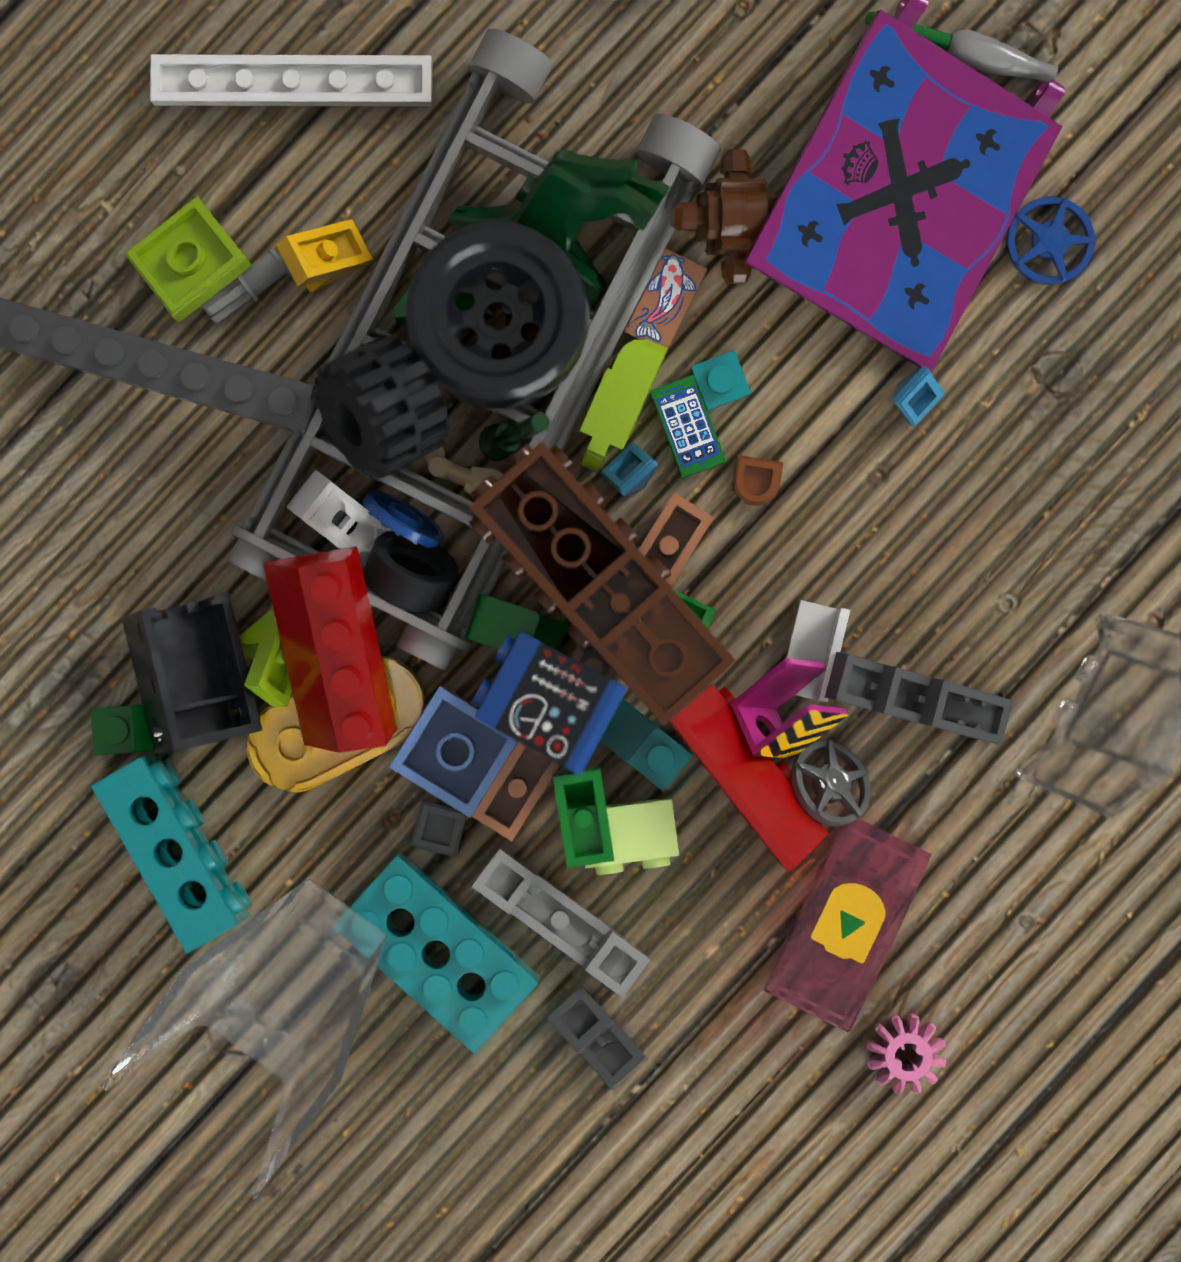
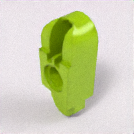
[580,339,668,473]

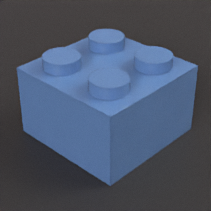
[389,686,518,818]

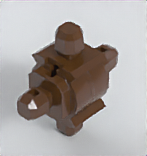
[670,149,777,284]

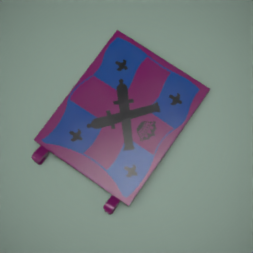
[743,0,1065,373]

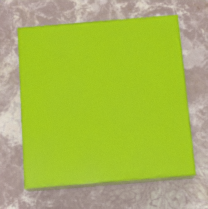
[124,196,252,324]

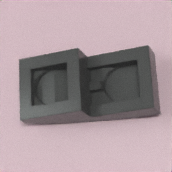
[547,986,649,1090]

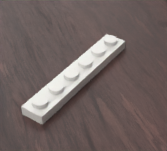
[150,54,432,107]

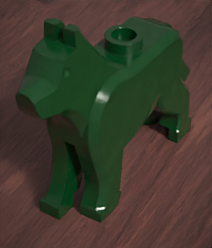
[448,150,671,310]

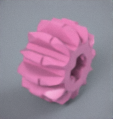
[866,1013,946,1094]

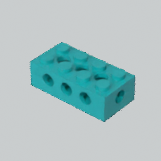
[91,755,251,954]
[333,851,540,1054]

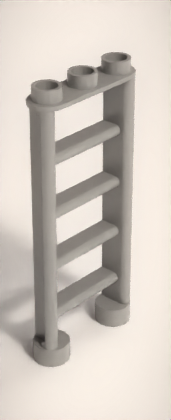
[227,29,721,671]

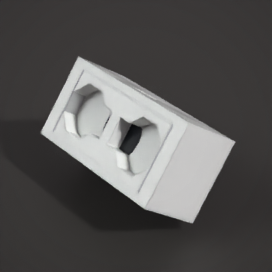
[286,469,393,567]

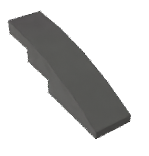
[825,652,1013,745]

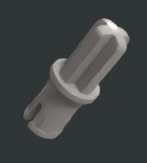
[202,248,290,323]

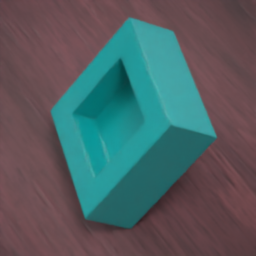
[690,350,751,411]

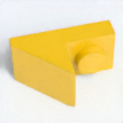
[276,219,373,292]

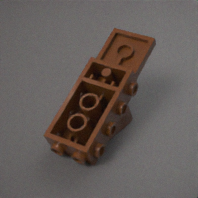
[469,442,736,726]

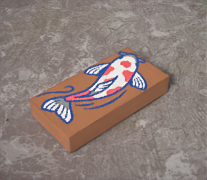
[624,248,707,351]

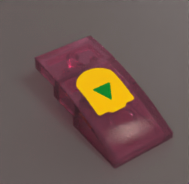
[763,813,932,1032]

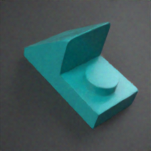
[600,698,693,792]

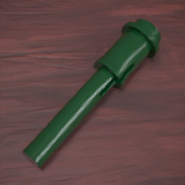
[478,413,550,461]

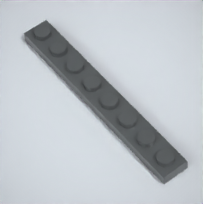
[0,298,317,435]

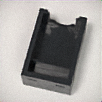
[122,592,262,757]

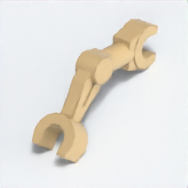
[425,446,504,494]

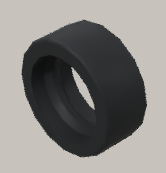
[363,531,459,613]

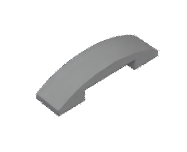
[471,848,650,998]

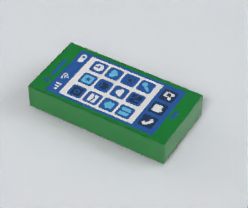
[649,374,726,479]

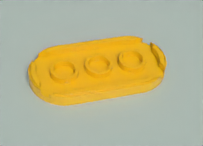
[246,656,424,793]

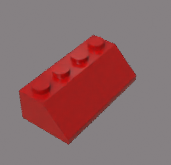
[263,547,397,753]
[669,684,829,873]

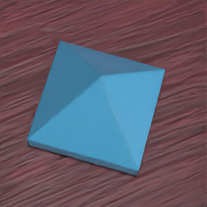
[892,366,945,427]
[599,442,658,496]

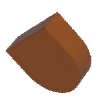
[732,455,784,506]

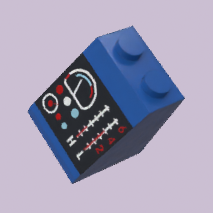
[471,631,627,776]

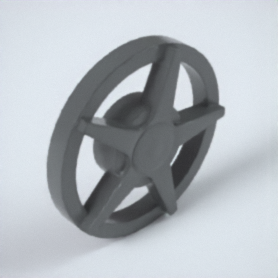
[791,740,871,827]

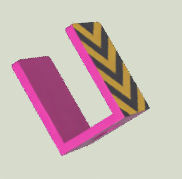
[730,658,848,759]

